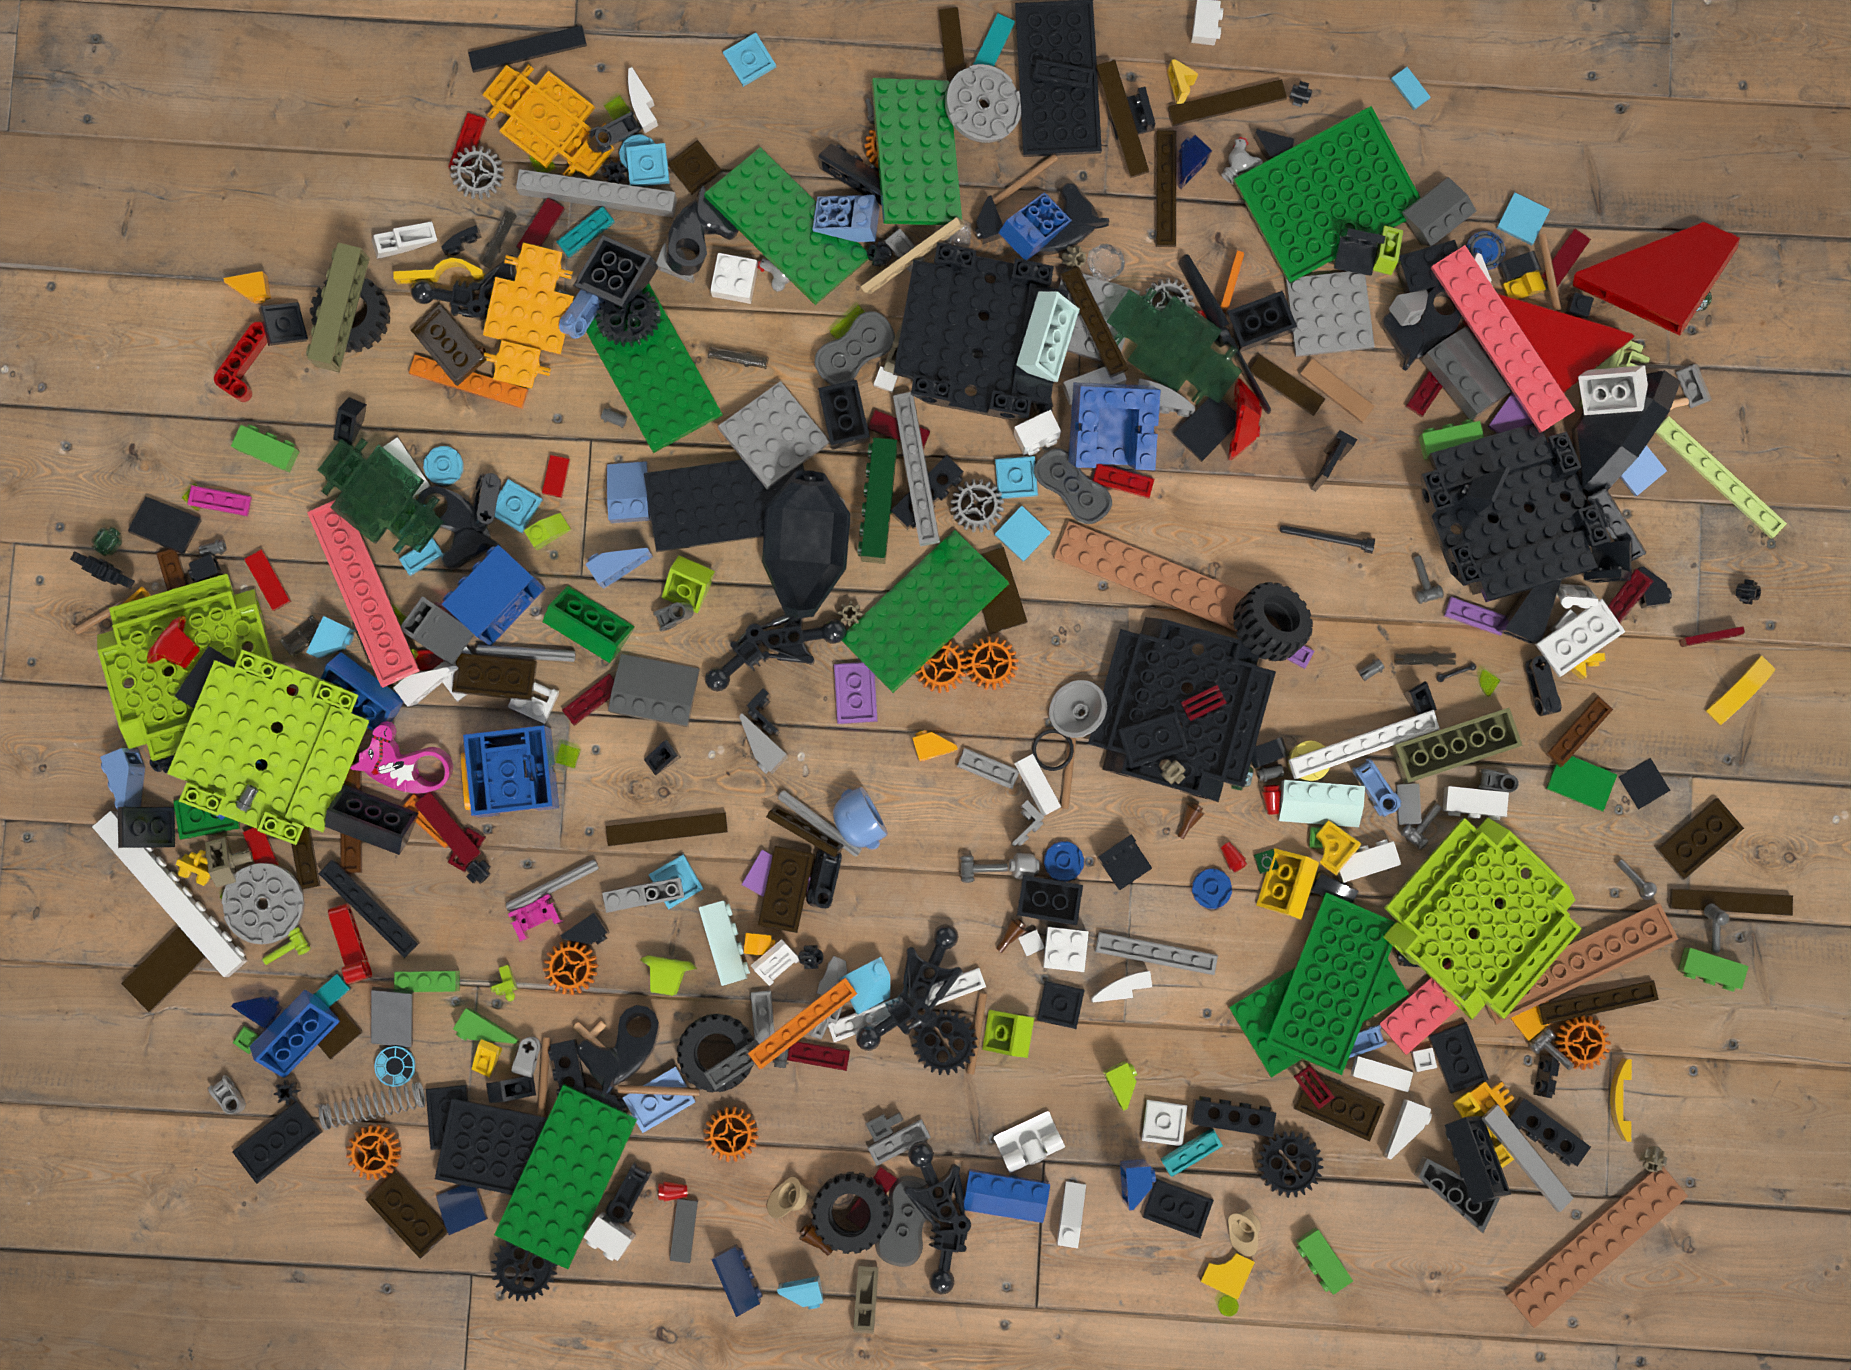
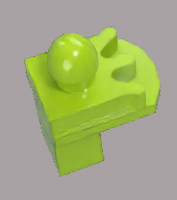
[490,965,518,1002]

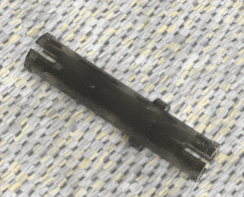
[480,210,517,269]
[708,346,769,369]
[1394,651,1456,667]

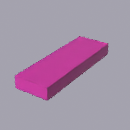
[187,485,252,517]

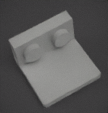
[1012,800,1044,846]

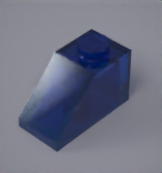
[231,996,283,1029]

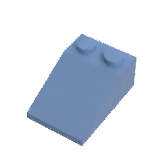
[607,461,651,524]
[586,548,653,589]

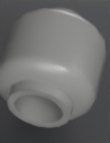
[1009,853,1039,879]

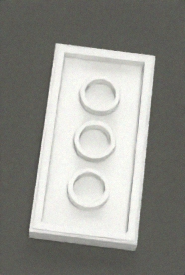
[1535,599,1625,677]

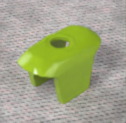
[639,955,697,996]

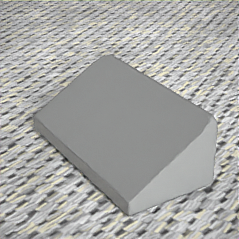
[1676,364,1712,408]
[1397,783,1421,825]

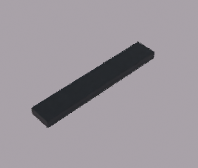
[468,25,587,73]
[318,859,420,958]

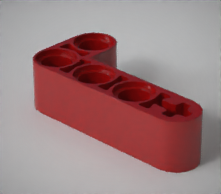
[214,322,267,402]
[328,902,372,984]

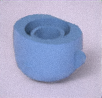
[833,787,888,850]

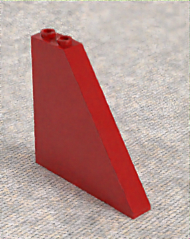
[1573,222,1740,336]
[1463,294,1635,393]

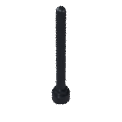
[1279,525,1375,554]

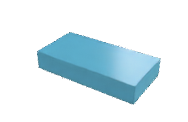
[1391,67,1431,110]
[399,537,443,576]

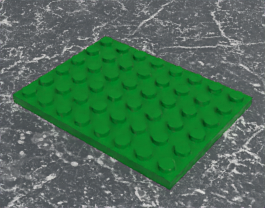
[1233,106,1421,284]

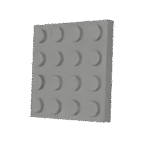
[1058,268,1140,363]
[1285,272,1375,357]
[718,381,830,489]

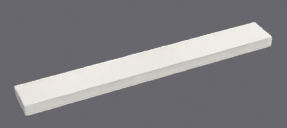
[1288,710,1440,779]
[828,968,986,1042]

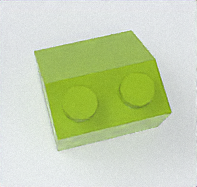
[662,556,715,613]
[982,1010,1034,1058]
[1103,1061,1137,1111]

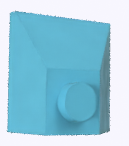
[306,616,354,658]
[839,957,890,1015]
[777,1276,824,1309]

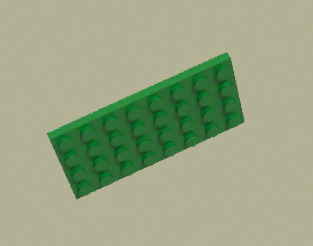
[871,78,962,225]
[704,147,869,306]
[586,284,723,453]
[842,530,1009,693]
[1265,893,1395,1075]
[1228,960,1409,1078]
[494,1084,638,1270]

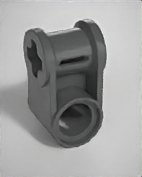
[653,602,694,632]
[1477,769,1519,793]

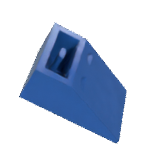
[999,192,1072,260]

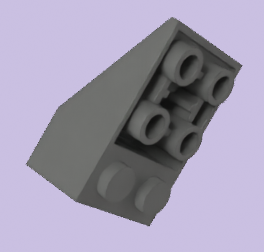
[401,596,474,665]

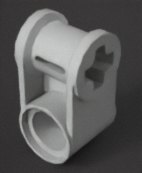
[512,1036,541,1078]
[208,1075,246,1114]

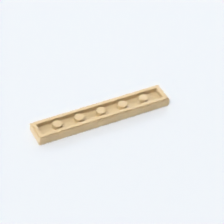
[861,217,965,294]

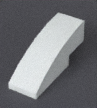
[628,67,658,133]
[372,222,437,259]
[1091,971,1152,1002]
[1350,1056,1413,1092]

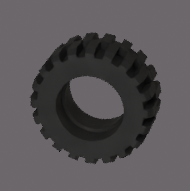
[310,278,391,353]
[1233,582,1313,662]
[677,1014,754,1093]
[811,1172,891,1254]

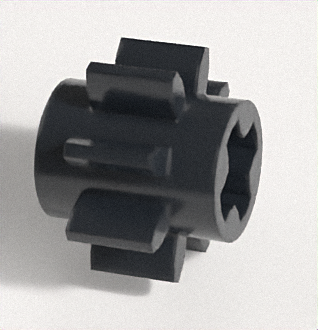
[1289,81,1312,107]
[602,160,627,184]
[867,241,892,267]
[1736,579,1761,605]
[149,755,173,773]
[466,859,491,884]
[798,945,824,969]
[274,1079,301,1105]

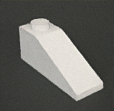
[393,665,459,707]
[1384,1099,1432,1159]
[1056,1181,1086,1248]

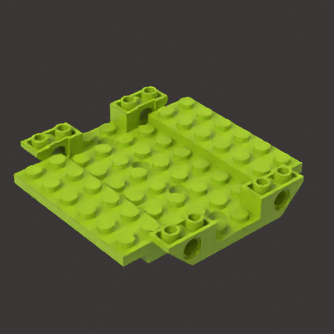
[97,574,273,761]
[167,649,370,845]
[1383,818,1582,1020]

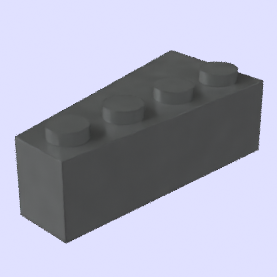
[1414,1157,1500,1233]

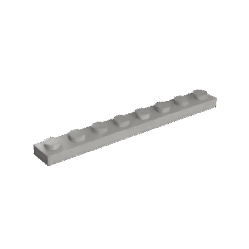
[893,392,940,546]

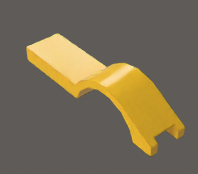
[393,258,485,284]

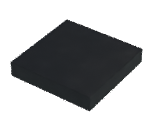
[258,302,308,346]
[1037,981,1085,1029]

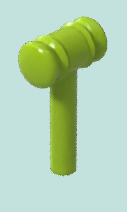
[262,927,311,965]

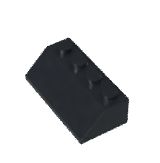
[818,143,882,206]
[324,785,419,855]
[1445,1116,1511,1204]

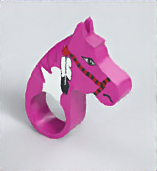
[350,722,453,793]

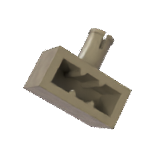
[205,837,253,888]

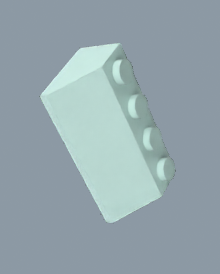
[1016,292,1079,382]
[1278,780,1365,827]
[699,901,750,986]

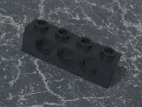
[891,455,964,530]
[548,1039,587,1097]
[1190,1096,1276,1137]
[1508,1097,1591,1167]

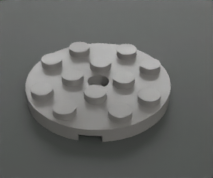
[945,64,1021,143]
[222,863,304,944]

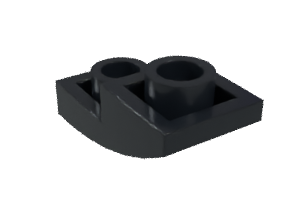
[441,225,482,256]
[1311,872,1359,903]

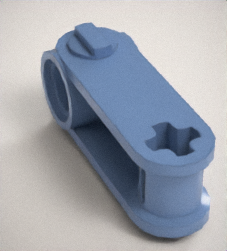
[559,290,604,339]
[1352,758,1402,817]
[1349,1025,1387,1058]

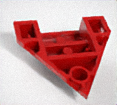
[1228,378,1262,460]

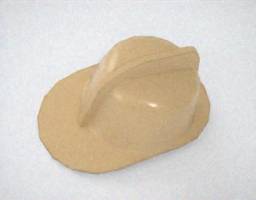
[767,1177,810,1219]
[1228,1209,1261,1256]

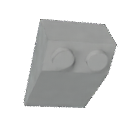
[739,714,788,774]

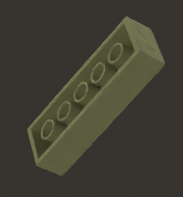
[306,243,370,373]
[1391,707,1523,784]

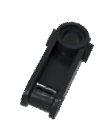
[587,111,643,154]
[470,473,501,532]
[1525,656,1562,716]
[806,849,842,909]
[605,1162,652,1224]

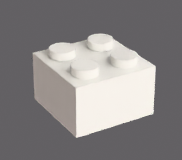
[710,253,758,304]
[1013,410,1061,456]
[1043,927,1088,972]
[584,1212,636,1261]

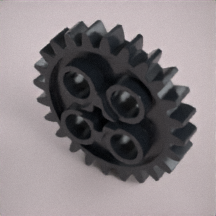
[596,290,661,347]
[70,551,135,589]
[912,1009,978,1075]
[1257,1130,1324,1198]
[491,1241,558,1302]

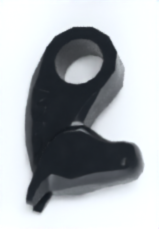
[1033,182,1110,256]
[665,186,739,276]
[1381,285,1462,371]
[416,486,503,570]
[576,1005,660,1099]

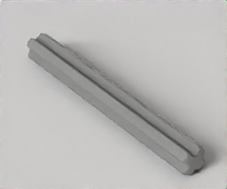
[476,645,576,662]
[778,790,862,857]
[506,860,599,912]

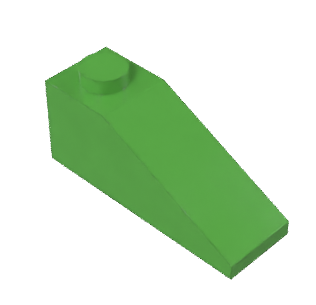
[453,1007,520,1044]

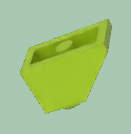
[1373,226,1403,275]
[524,513,571,551]

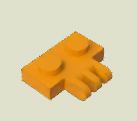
[1470,1081,1514,1117]

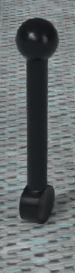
[1436,663,1476,682]

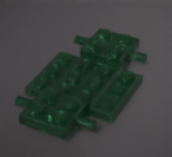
[1106,287,1242,405]
[317,437,445,554]

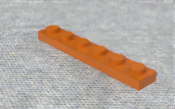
[409,355,529,409]
[747,978,857,1070]

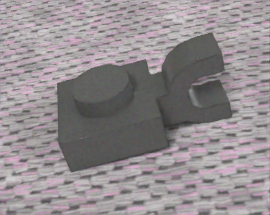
[866,1112,903,1142]

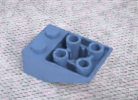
[813,195,880,242]
[100,748,145,810]

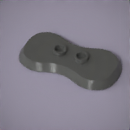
[814,311,895,385]
[1034,449,1112,524]
[875,1176,936,1267]

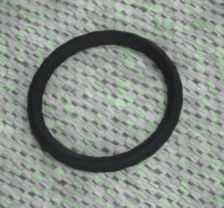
[1032,729,1074,771]

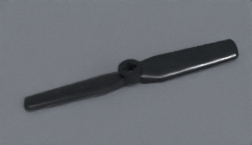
[1178,254,1271,414]

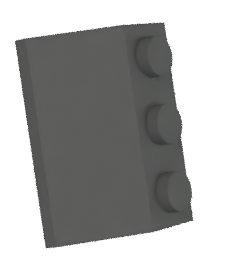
[1402,177,1477,247]

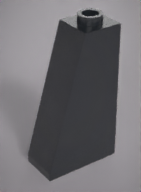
[1497,580,1562,645]

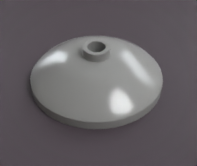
[1049,680,1107,738]

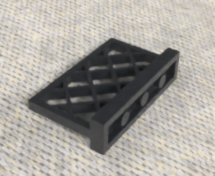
[1311,430,1358,492]

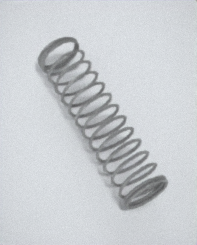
[319,1082,425,1131]

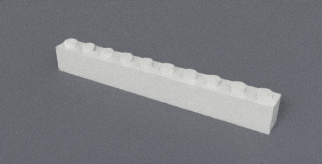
[93,811,248,977]

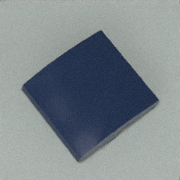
[436,1185,488,1235]

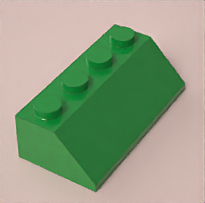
[542,586,635,663]

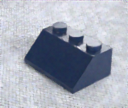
[711,1244,763,1317]

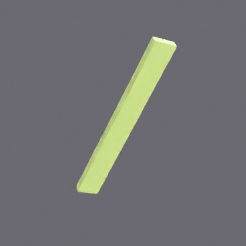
[1655,416,1787,539]

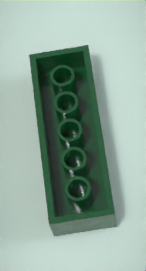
[857,438,897,564]

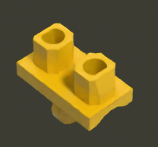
[176,850,211,886]

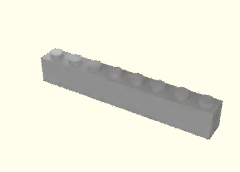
[516,169,677,218]

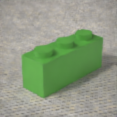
[1418,419,1484,460]
[231,424,300,473]
[1678,948,1749,992]
[394,971,460,992]
[1296,1227,1353,1295]

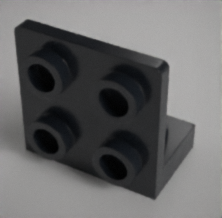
[1106,87,1156,140]
[1334,228,1386,276]
[1584,541,1631,583]
[746,688,780,736]
[1097,834,1152,890]

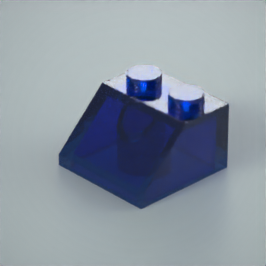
[1178,135,1212,189]

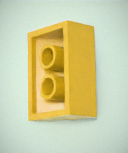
[1256,848,1319,920]

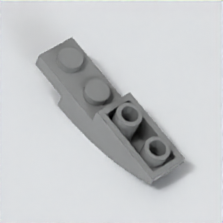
[1118,379,1195,417]
[602,877,684,913]
[807,956,847,1039]

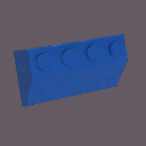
[321,652,404,731]
[249,990,340,1078]
[1120,1159,1156,1211]
[963,1169,1050,1223]

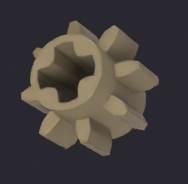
[1062,245,1086,270]
[838,601,863,627]
[1161,760,1186,785]
[1640,1146,1667,1172]

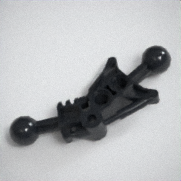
[411,255,515,321]
[705,615,846,692]
[856,924,963,1051]
[903,1141,971,1295]

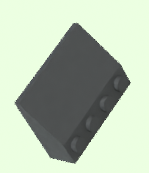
[1421,326,1512,421]
[608,654,700,728]

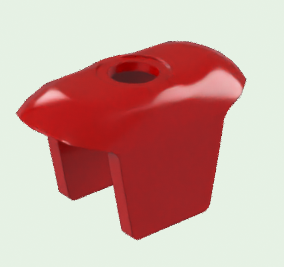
[147,616,200,668]

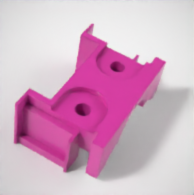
[508,894,564,942]

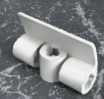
[994,1112,1065,1173]

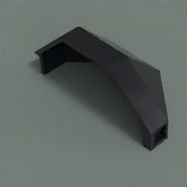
[1571,370,1681,496]
[762,470,851,618]

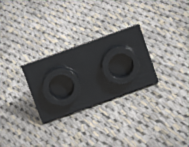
[1534,1055,1560,1098]

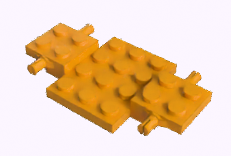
[482,64,614,179]
[483,243,574,389]

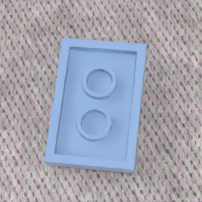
[623,1067,696,1133]

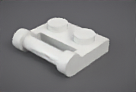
[1557,584,1598,608]
[508,682,559,724]
[751,939,799,986]

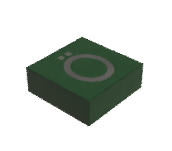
[1254,849,1279,874]

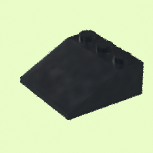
[573,235,658,308]

